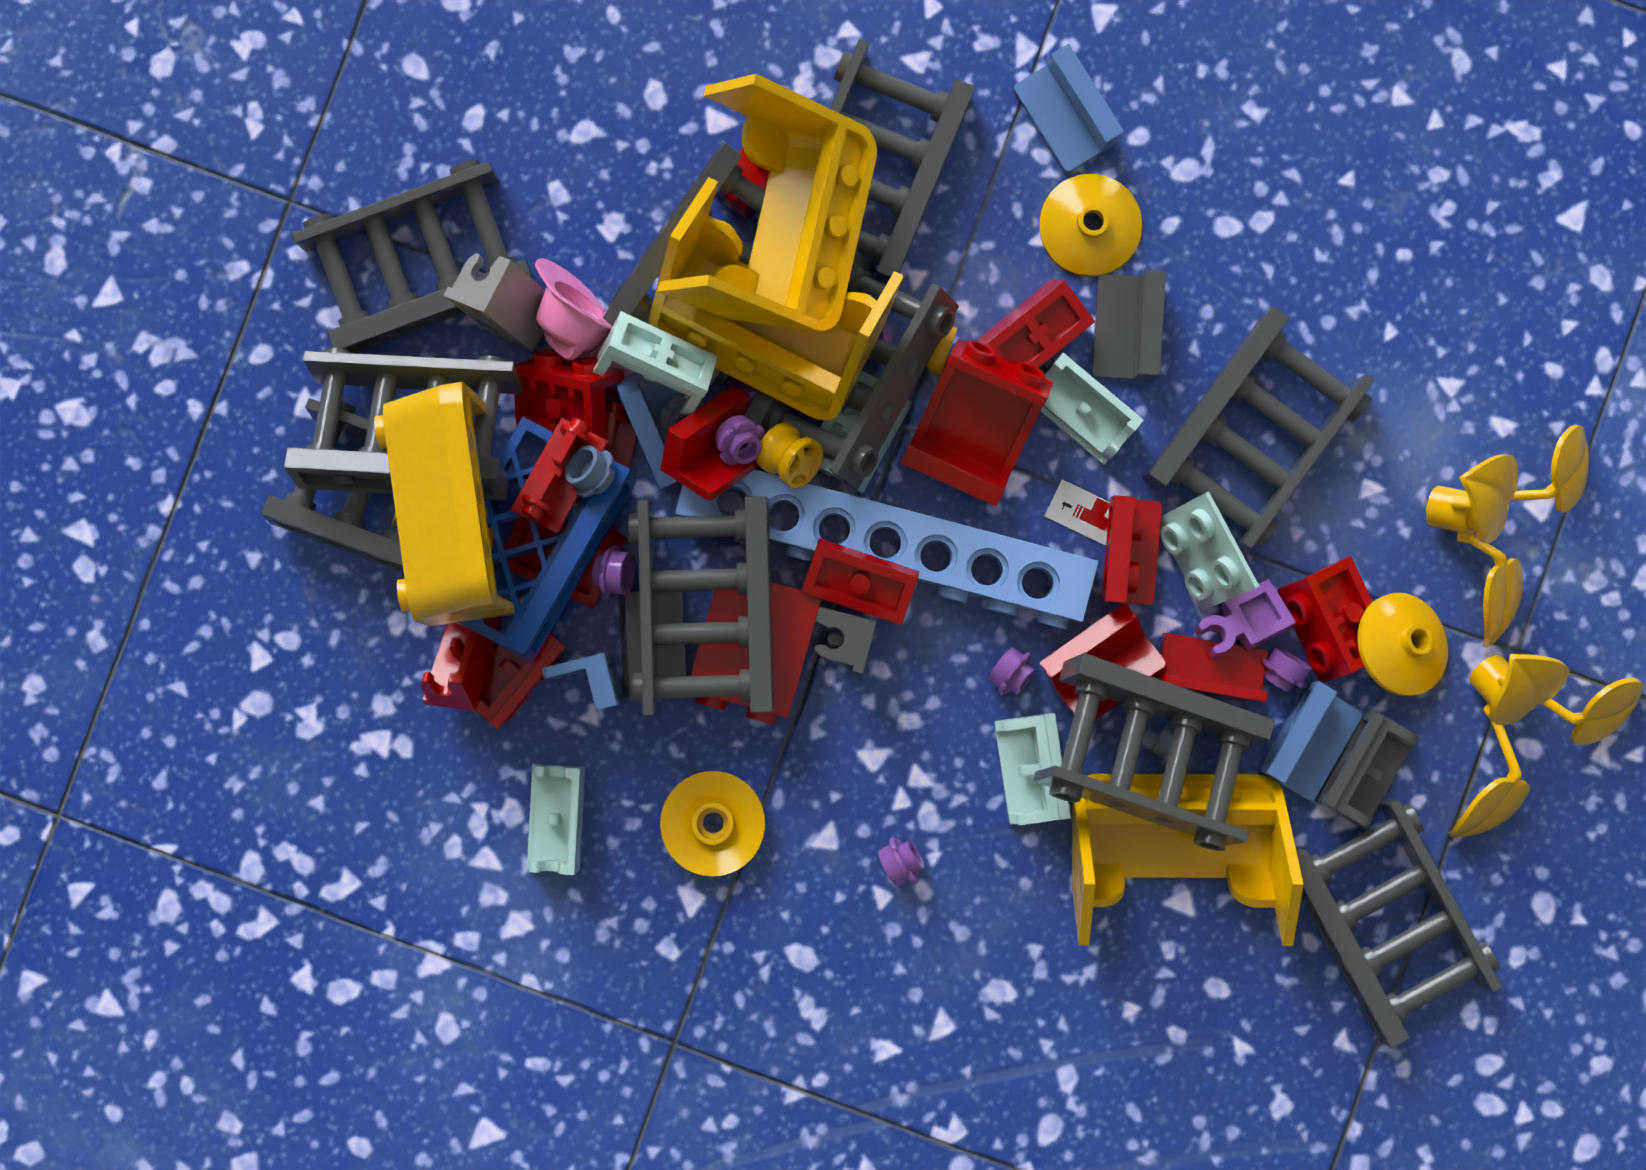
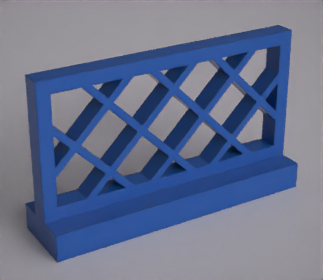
[457,417,636,665]

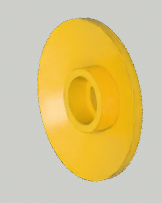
[1039,174,1142,277]
[1357,593,1448,696]
[660,771,765,876]

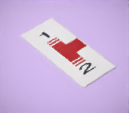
[1044,479,1109,545]

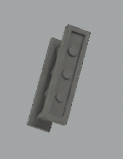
[830,39,975,284]
[602,140,765,387]
[291,160,535,354]
[744,250,959,490]
[1143,306,1375,551]
[284,348,523,500]
[261,398,509,573]
[628,496,775,715]
[1033,653,1275,851]
[1296,798,1502,1048]

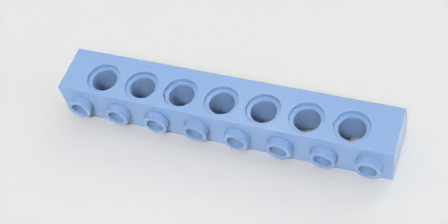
[675,470,1098,630]

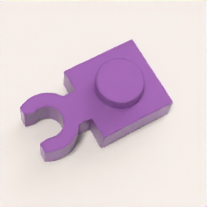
[1194,579,1296,660]

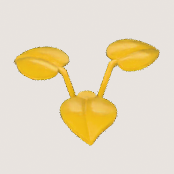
[1426,425,1589,648]
[1447,654,1645,838]

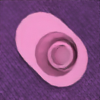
[535,258,613,360]

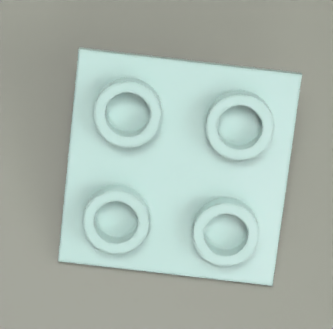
[1160,492,1259,611]

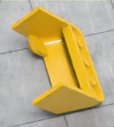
[657,74,877,332]
[649,177,904,421]
[374,382,515,626]
[1072,774,1304,946]

